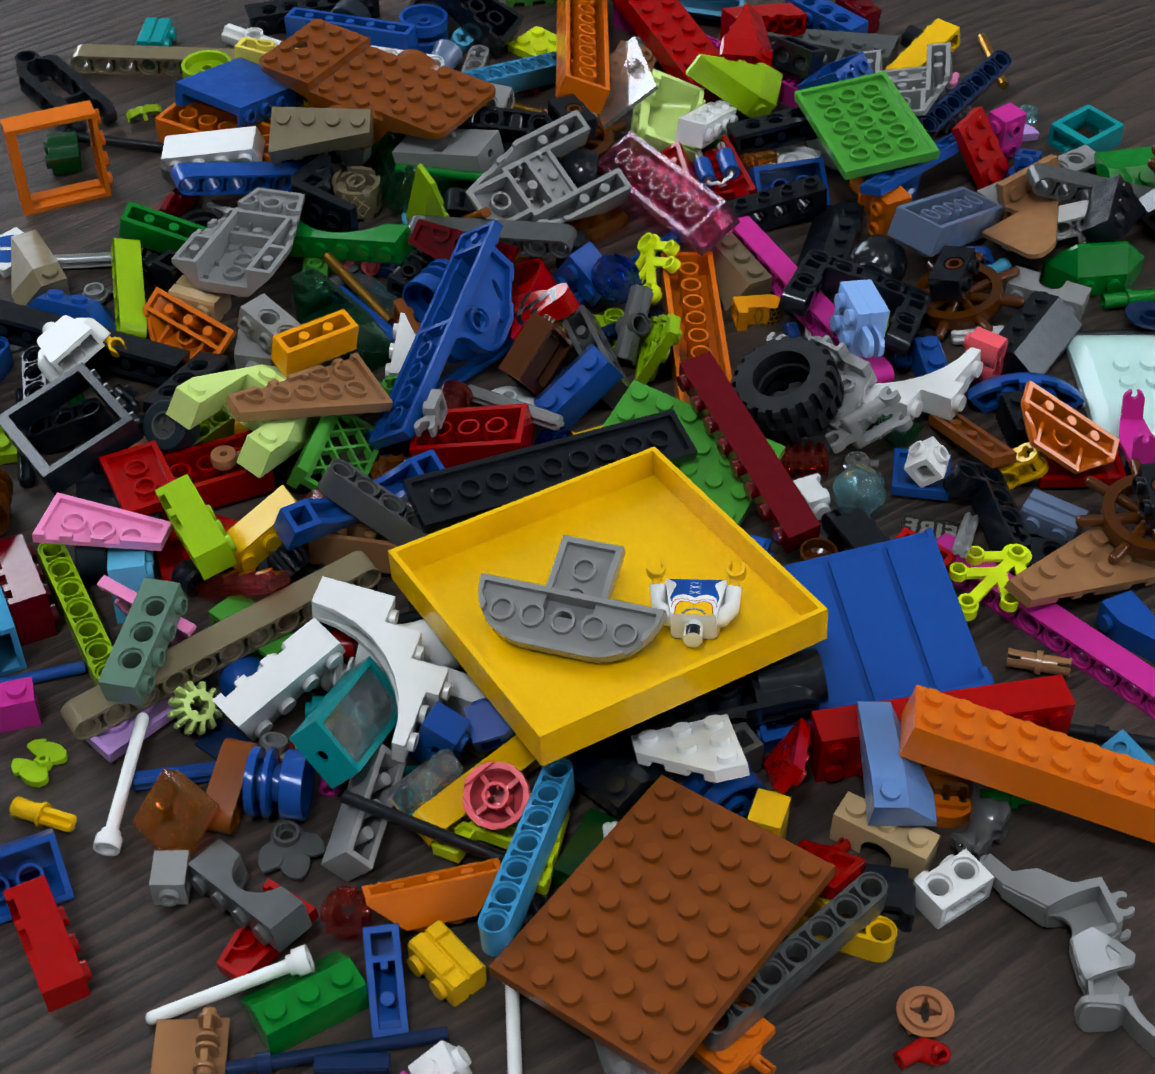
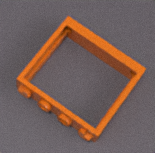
[0,100,114,216]

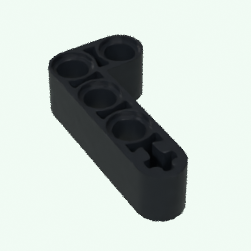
[943,460,1031,551]

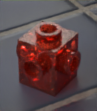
[321,885,372,938]

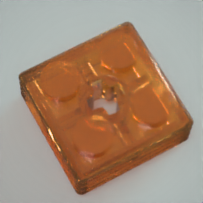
[132,768,219,855]

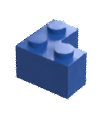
[553,241,623,308]

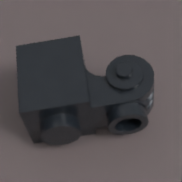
[142,249,184,292]

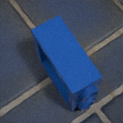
[797,51,873,90]

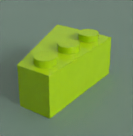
[155,474,237,581]

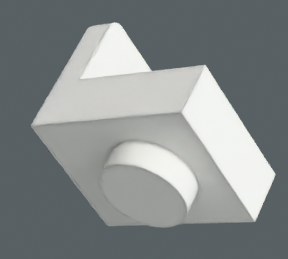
[408,1040,473,1074]

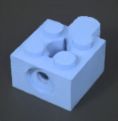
[830,279,890,358]

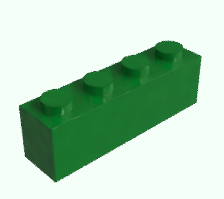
[119,201,207,254]

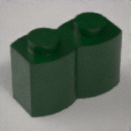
[43,131,83,175]

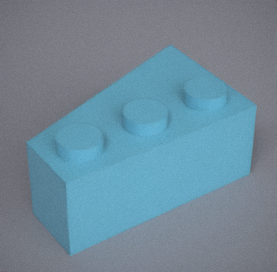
[107,548,155,624]

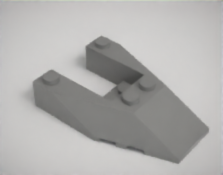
[858,42,953,117]
[465,110,632,223]

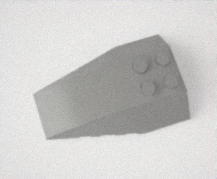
[171,187,305,297]

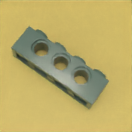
[98,578,188,706]

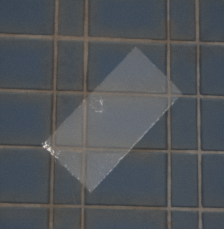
[598,36,659,129]

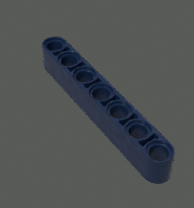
[919,50,1012,139]

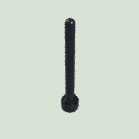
[54,125,164,152]

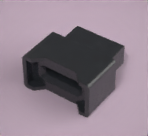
[864,863,916,932]

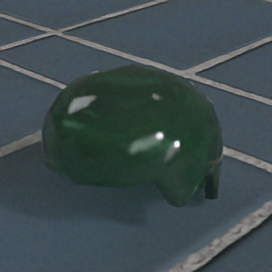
[878,414,923,447]

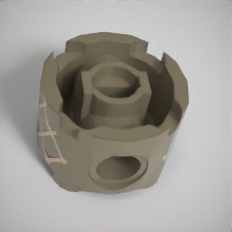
[331,166,382,222]

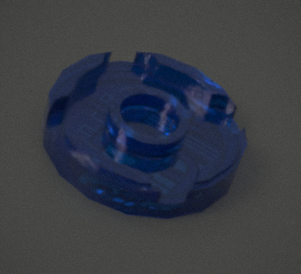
[591,253,642,304]

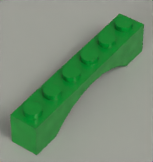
[288,219,415,264]

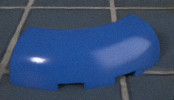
[968,372,1085,414]

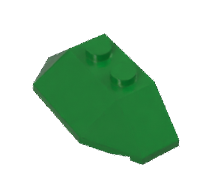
[1040,241,1145,297]

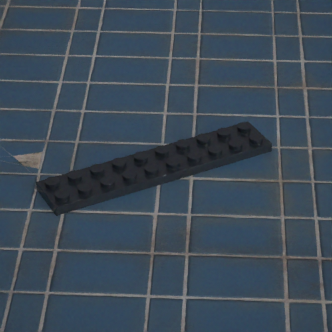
[402,409,698,533]

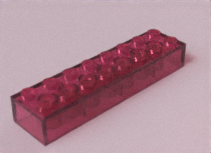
[598,131,740,257]

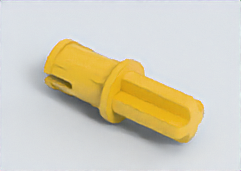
[9,796,77,833]

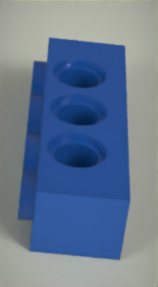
[785,0,869,33]

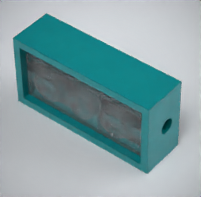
[289,656,398,789]

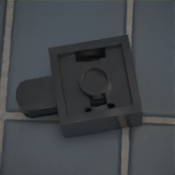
[821,507,891,552]

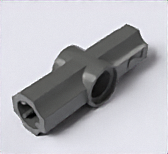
[614,284,653,367]

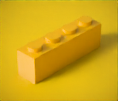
[885,18,960,70]

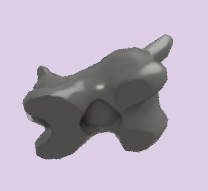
[949,780,1012,861]

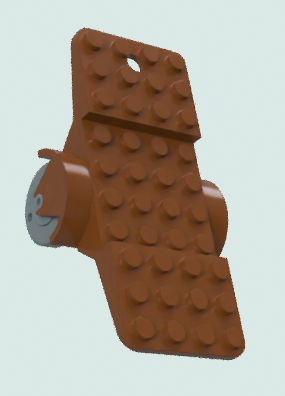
[259,19,496,167]

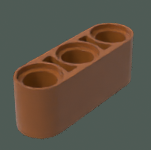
[198,737,260,836]

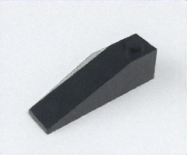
[563,745,677,820]

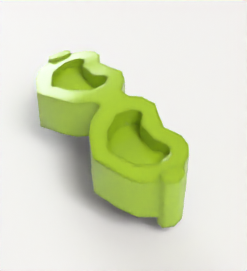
[125,104,162,123]

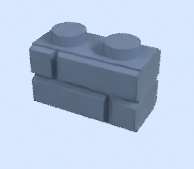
[1020,489,1089,542]

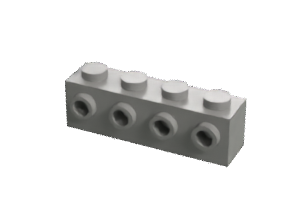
[321,744,407,882]

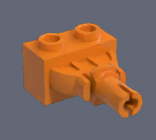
[849,177,913,239]

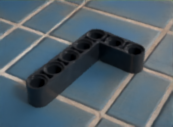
[21,345,113,454]

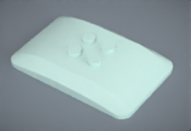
[1066,335,1155,447]

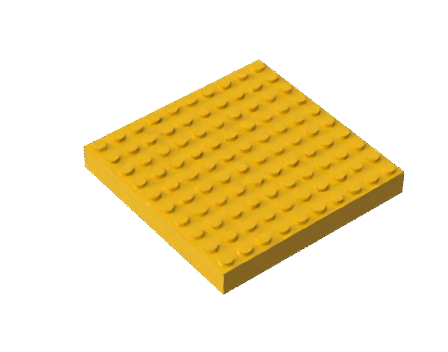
[388,446,828,767]

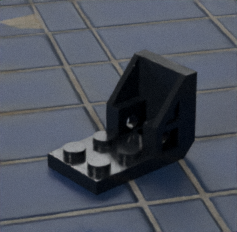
[291,153,359,232]

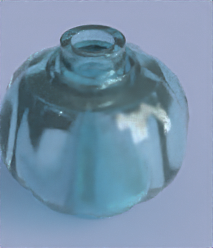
[833,463,887,516]

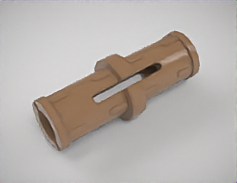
[1006,647,1072,678]

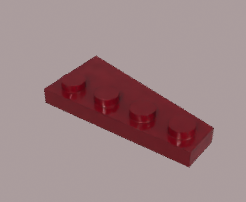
[407,219,521,293]

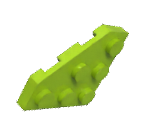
[634,313,682,385]

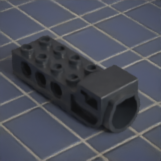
[632,647,828,735]

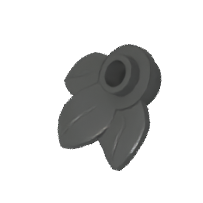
[258,820,325,881]

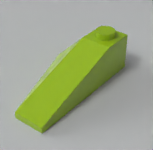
[685,54,783,118]
[406,164,450,221]

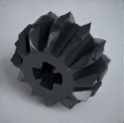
[258,544,310,588]

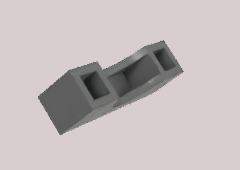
[188,839,312,953]

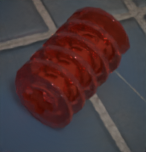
[780,442,829,478]

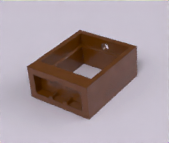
[498,312,574,396]

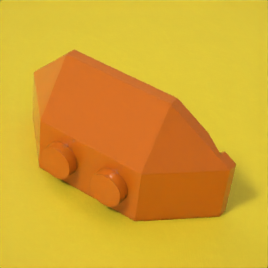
[143,287,237,359]
[1020,380,1120,475]
[361,857,501,932]

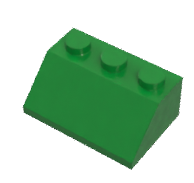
[1093,146,1155,188]
[240,950,370,1054]

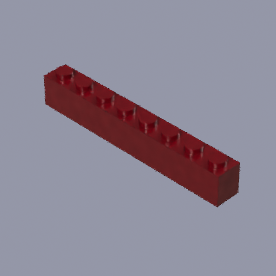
[677,351,821,554]

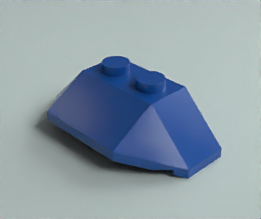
[27,289,116,331]

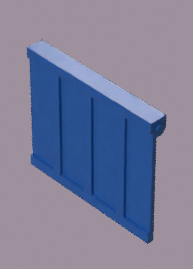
[756,528,994,754]

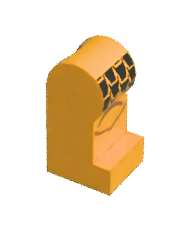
[731,294,781,331]

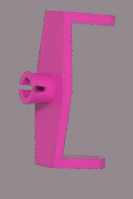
[1119,389,1155,464]

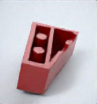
[3,875,93,1013]

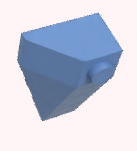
[856,701,937,826]

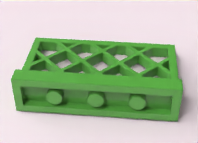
[286,414,380,498]

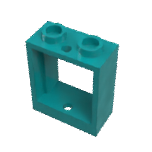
[1047,104,1125,153]

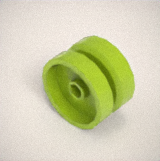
[181,50,231,79]

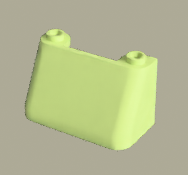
[627,69,706,164]

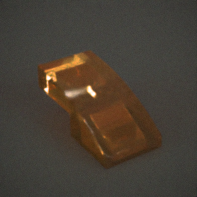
[739,150,778,169]

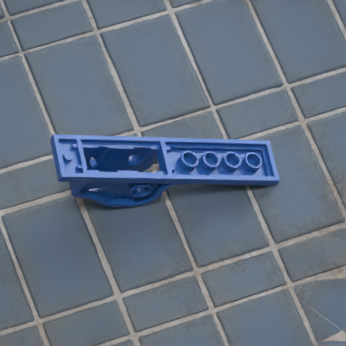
[368,219,514,449]

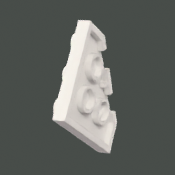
[630,714,750,783]

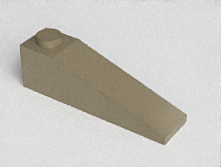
[11,229,70,306]

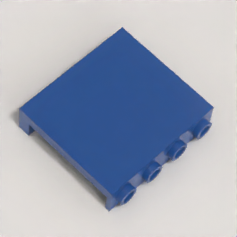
[175,57,304,128]

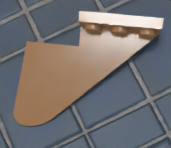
[981,154,1060,259]

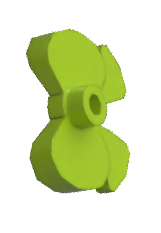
[11,738,68,788]

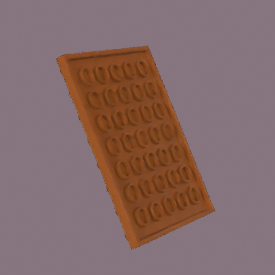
[488,775,835,1074]

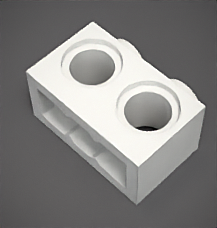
[913,849,995,930]

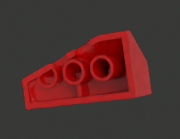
[719,3,773,67]

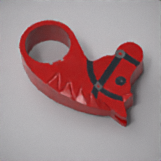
[497,258,579,341]

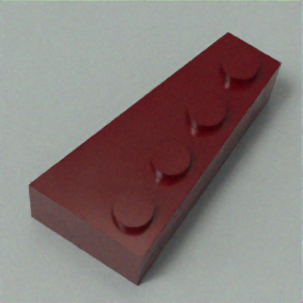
[0,534,60,646]

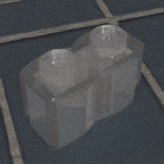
[387,748,463,814]

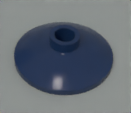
[1124,301,1155,330]

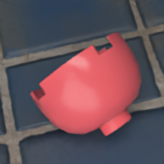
[462,761,531,830]

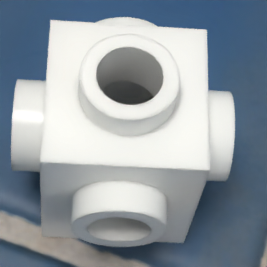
[904,436,951,488]

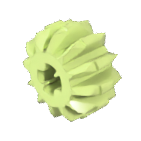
[167,681,223,736]

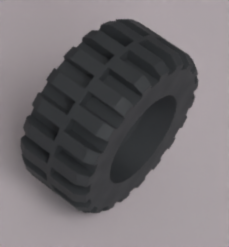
[731,336,844,443]

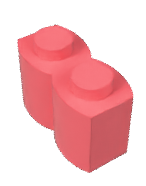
[963,326,1008,384]

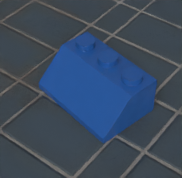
[747,157,831,206]
[533,344,624,434]
[0,828,75,924]

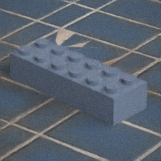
[887,186,1005,257]

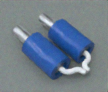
[693,142,740,189]

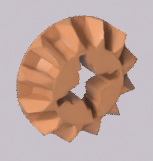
[895,986,954,1040]

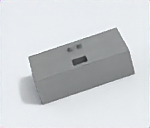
[392,129,505,181]

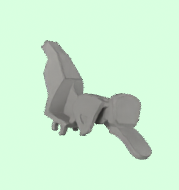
[979,854,1155,1057]

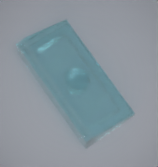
[352,274,399,310]

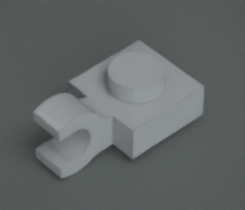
[414,389,448,437]

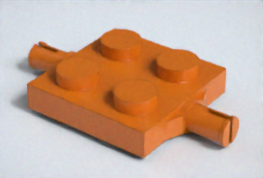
[692,1001,777,1074]

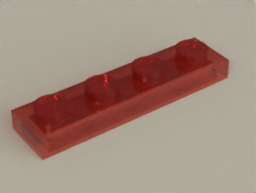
[195,567,291,597]

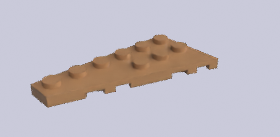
[226,353,393,422]
[1004,525,1155,608]

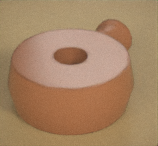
[210,445,241,471]

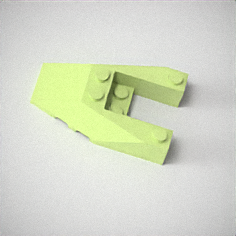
[166,364,318,478]

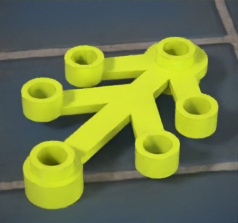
[625,232,681,305]
[948,544,1032,622]

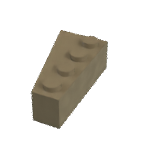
[268,107,374,165]

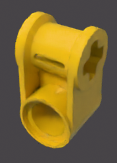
[998,442,1049,490]

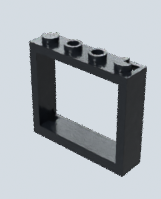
[0,362,144,495]

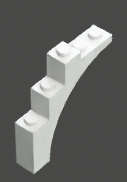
[859,347,983,432]
[311,576,453,763]

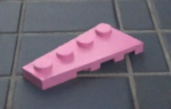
[32,492,172,551]

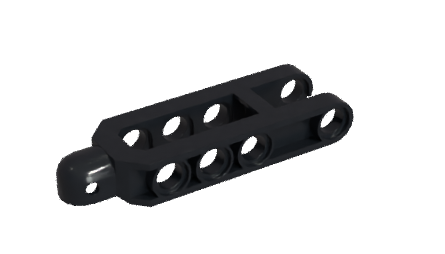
[15,50,117,133]

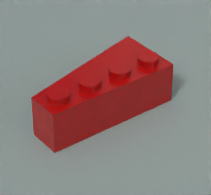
[720,2,807,41]

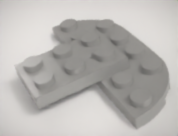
[478,535,667,663]

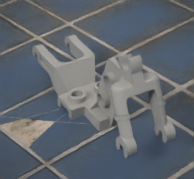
[767,332,913,454]

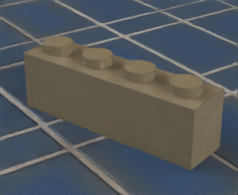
[697,221,773,316]

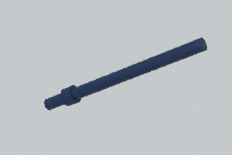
[226,1026,449,1074]

